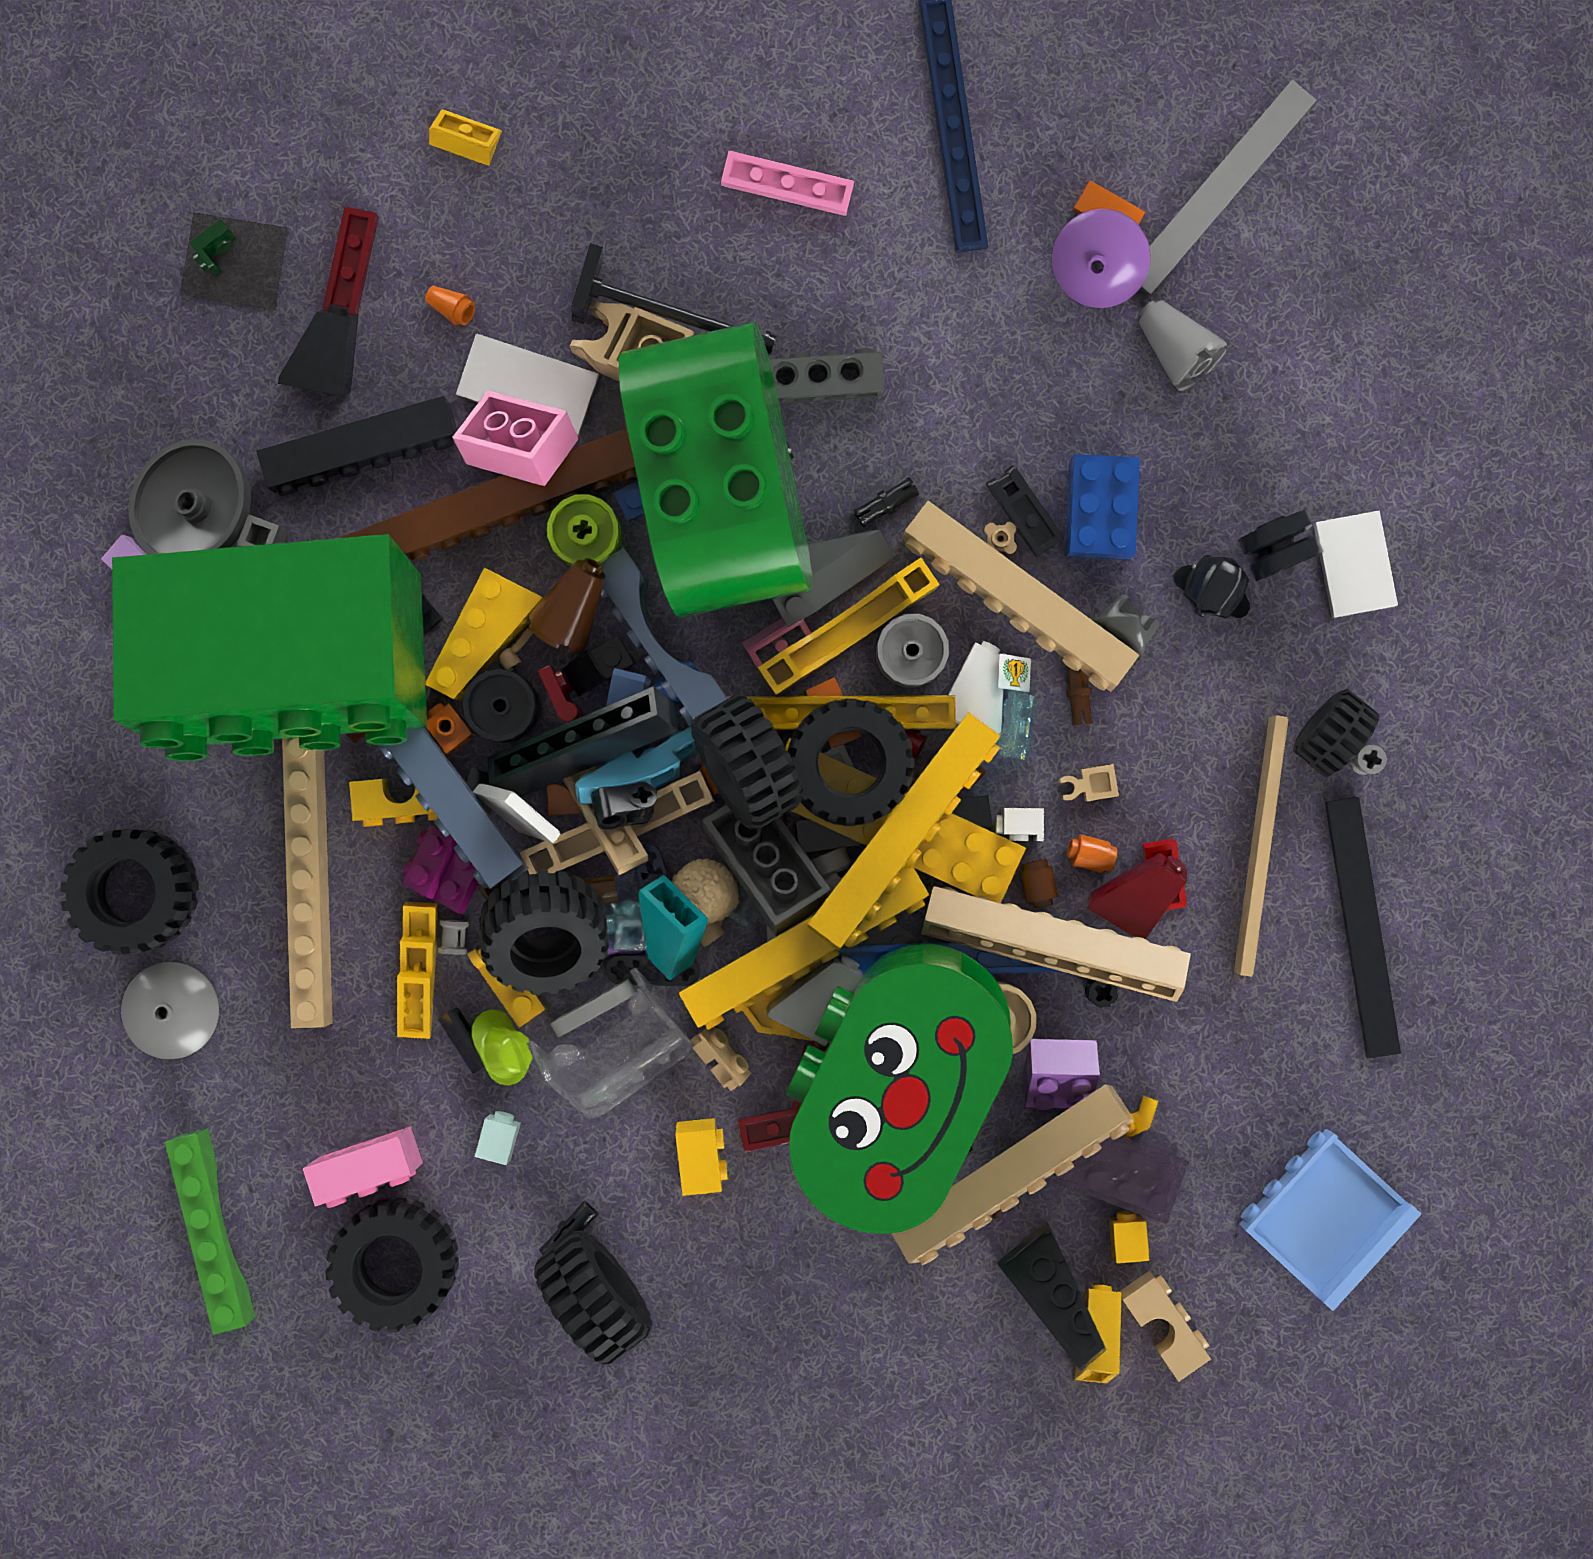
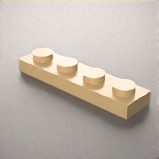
[563,766,648,875]

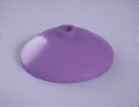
[1052,209,1151,308]

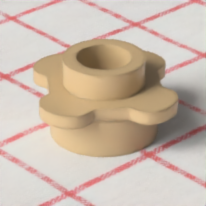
[984,522,1017,554]

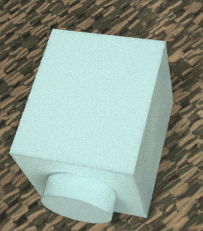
[475,1111,521,1165]

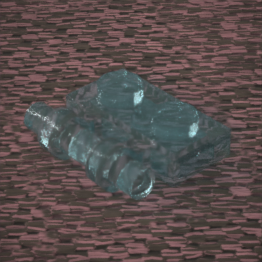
[998,690,1039,761]

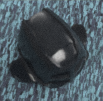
[1173,555,1250,619]

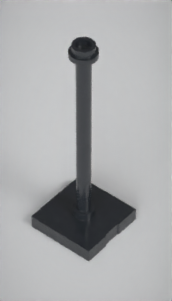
[571,243,776,355]

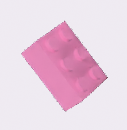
[452,391,579,486]
[303,1126,423,1208]

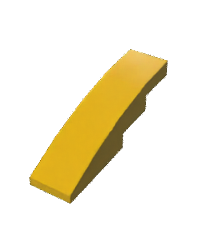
[397,901,438,1039]

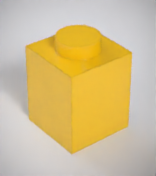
[1109,1210,1149,1263]

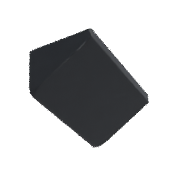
[438,1008,485,1073]

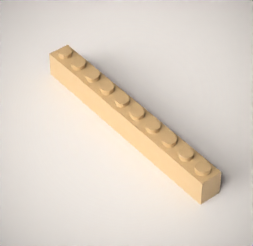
[282,737,333,1028]

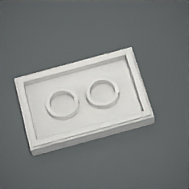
[1314,511,1398,618]
[473,784,561,843]

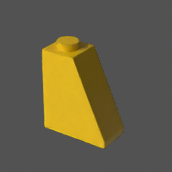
[1074,1285,1122,1383]

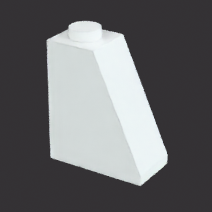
[948,641,1003,742]

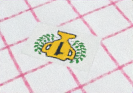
[998,654,1031,692]

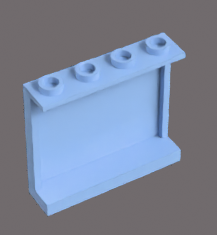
[1239,1129,1421,1311]

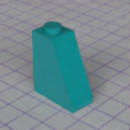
[638,875,708,980]

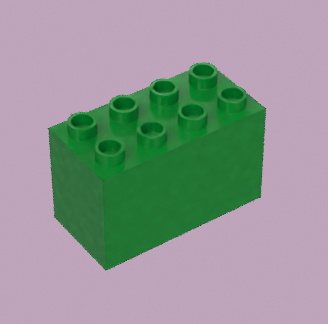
[112,534,427,761]

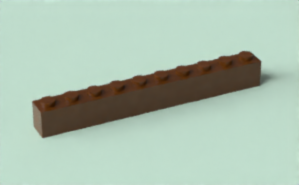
[336,428,637,562]

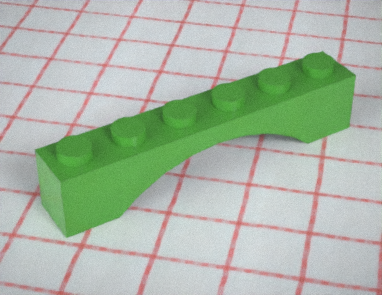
[165,1128,255,1335]

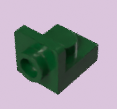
[189,219,237,276]

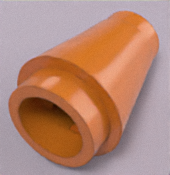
[425,285,476,326]

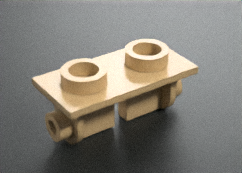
[690,1027,751,1091]

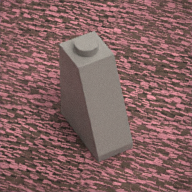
[766,956,863,1046]

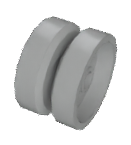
[875,614,949,688]

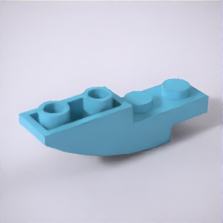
[575,726,698,804]

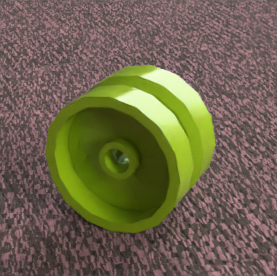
[547,494,622,567]

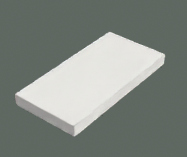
[456,334,599,436]

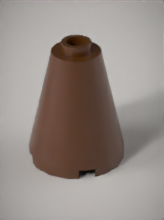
[527,558,606,653]

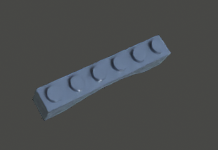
[600,547,728,726]

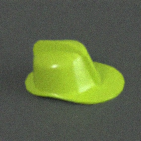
[471,1009,534,1086]

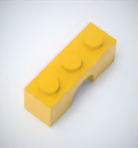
[349,779,438,827]

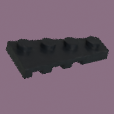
[997,1222,1107,1371]

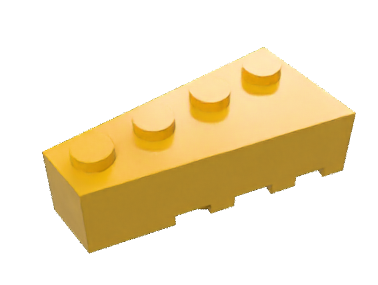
[425,568,543,701]

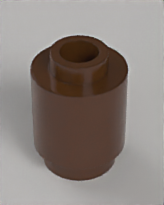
[1020,859,1058,908]

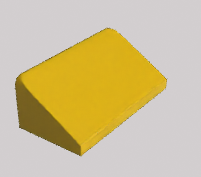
[429,109,502,166]

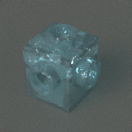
[606,900,646,950]

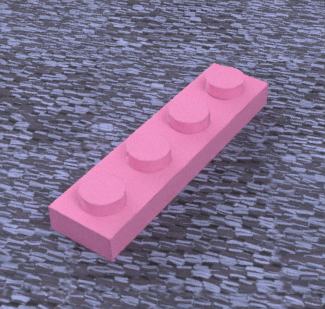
[721,151,854,216]

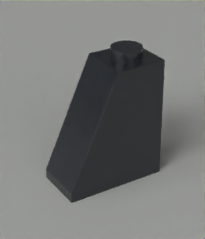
[278,304,359,396]

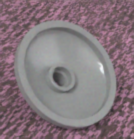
[121,962,219,1059]

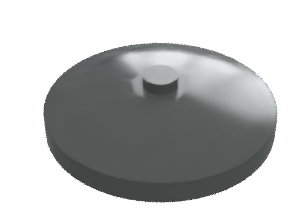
[129,439,251,554]

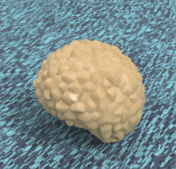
[672,858,739,924]

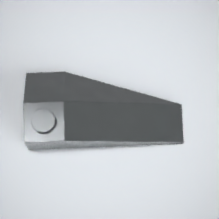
[770,529,895,627]

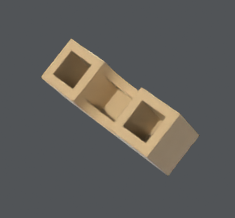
[1119,1271,1211,1382]

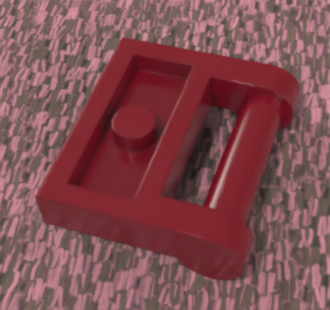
[538,665,584,723]

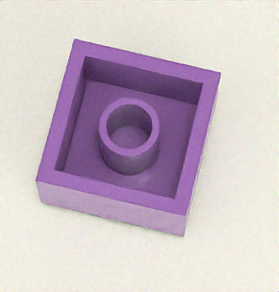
[1023,1039,1100,1110]

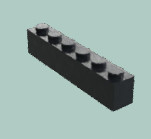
[256,396,458,496]
[487,686,678,797]

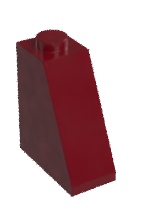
[1087,853,1187,939]

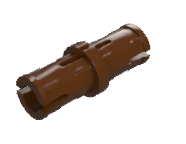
[1066,666,1093,726]

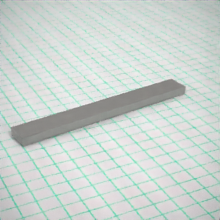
[1140,79,1317,296]

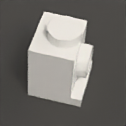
[995,808,1044,841]

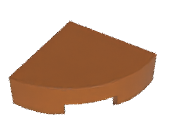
[547,784,582,816]

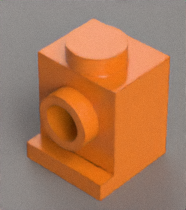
[426,703,476,755]

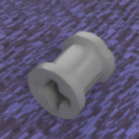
[1349,745,1387,775]
[438,919,469,955]

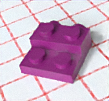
[402,825,479,914]

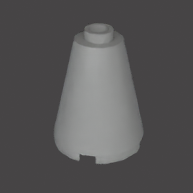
[1139,300,1227,391]

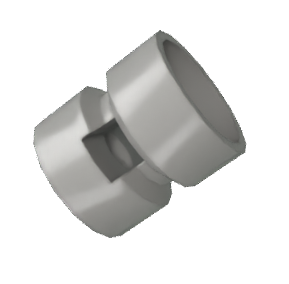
[810,846,852,893]

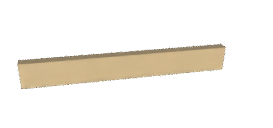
[1234,715,1289,977]

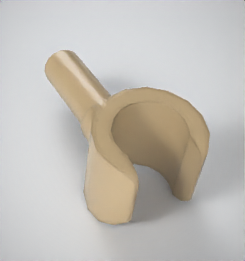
[500,628,533,671]

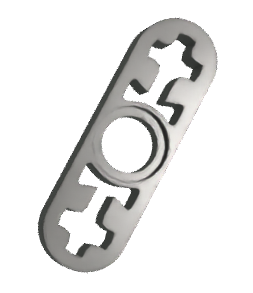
[550,978,637,1037]

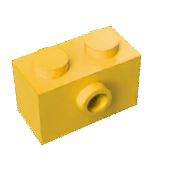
[675,1118,728,1196]

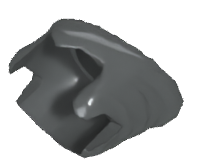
[1092,594,1160,661]

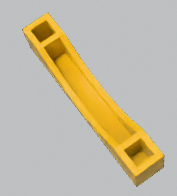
[758,558,939,697]

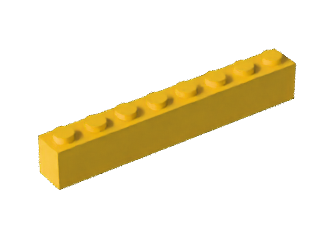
[808,712,1001,951]
[679,865,929,1030]

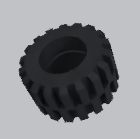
[1293,689,1380,777]

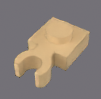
[1058,764,1119,802]

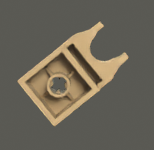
[570,301,695,381]

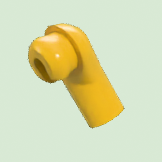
[1124,1096,1159,1137]

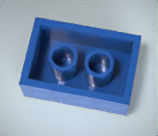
[1065,454,1140,560]

